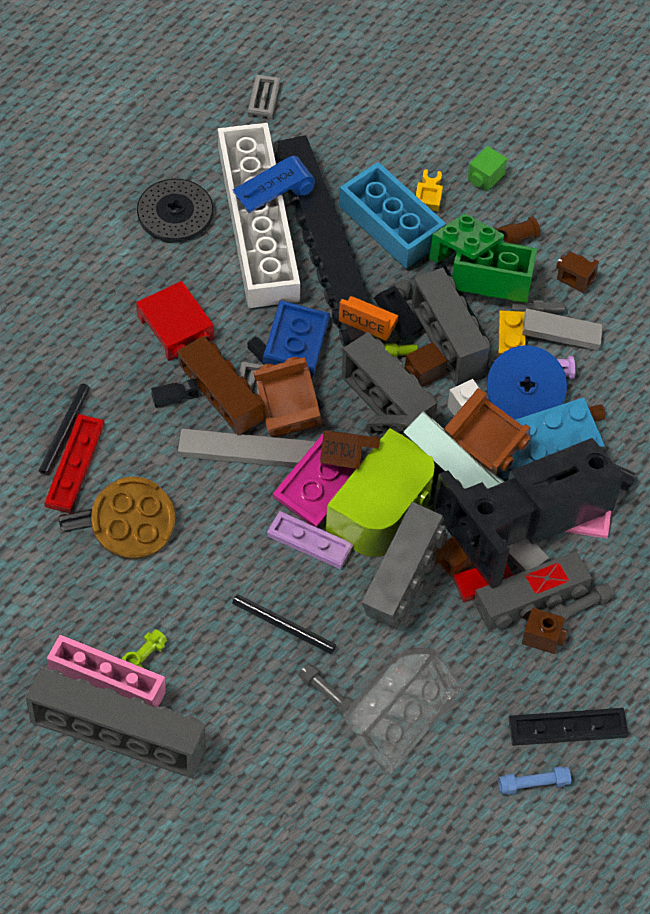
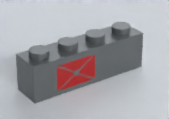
[474,551,592,630]

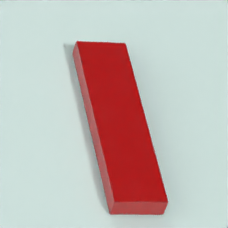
[44,414,105,513]

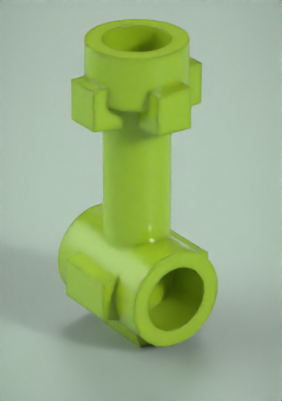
[122,629,167,667]

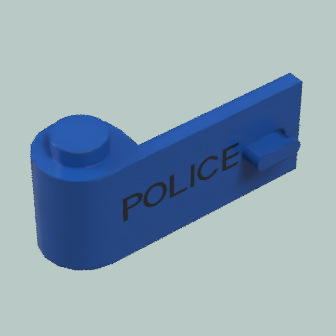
[233,156,315,213]

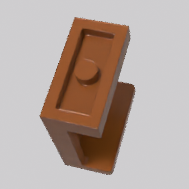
[253,357,323,438]
[444,388,531,476]

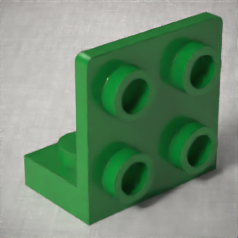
[429,213,504,263]

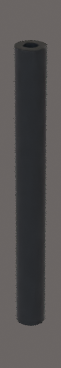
[38,384,90,475]
[232,594,336,654]

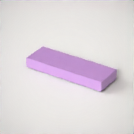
[267,511,353,569]

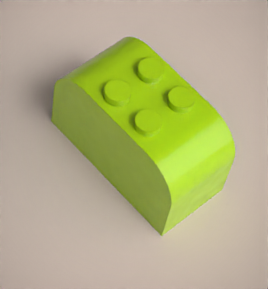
[326,428,434,557]

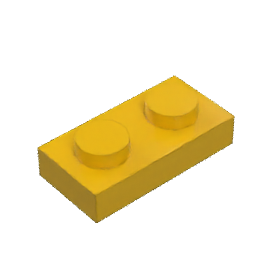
[498,310,525,357]

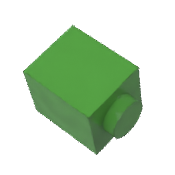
[468,146,508,192]

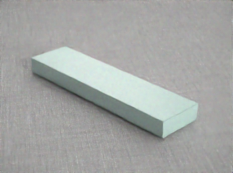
[404,411,500,489]

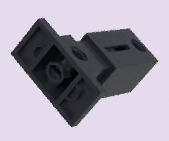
[432,438,624,588]

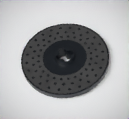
[137,179,213,242]

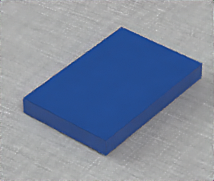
[262,300,330,376]

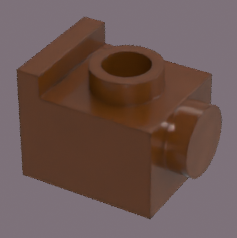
[556,251,599,293]

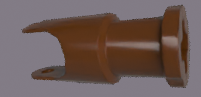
[495,216,541,245]

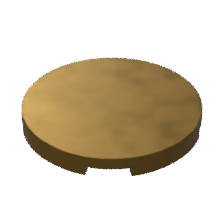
[91,476,175,559]

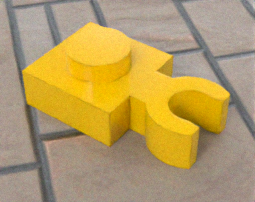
[416,169,443,212]

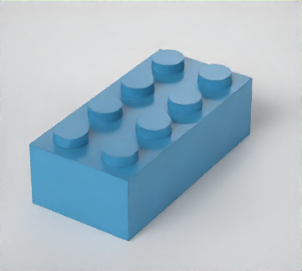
[339,162,446,269]
[498,398,605,482]

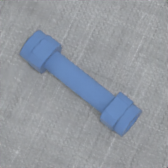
[498,766,571,795]

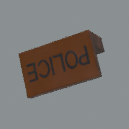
[320,430,380,469]

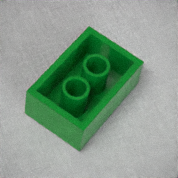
[452,242,538,303]

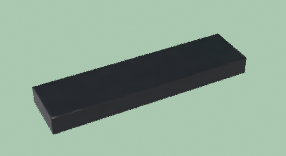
[508,708,628,746]

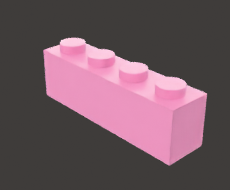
[47,635,166,708]

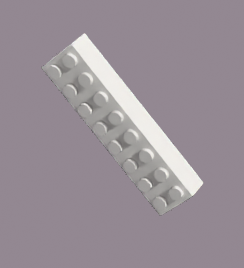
[218,123,300,308]

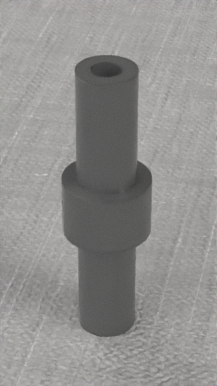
[512,300,565,313]

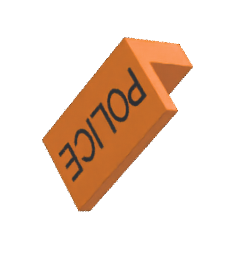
[339,296,398,341]

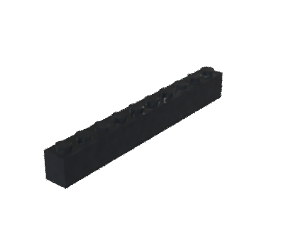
[274,135,381,346]

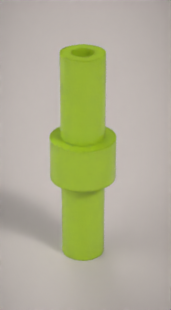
[384,343,418,357]

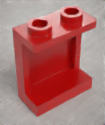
[136,281,214,361]

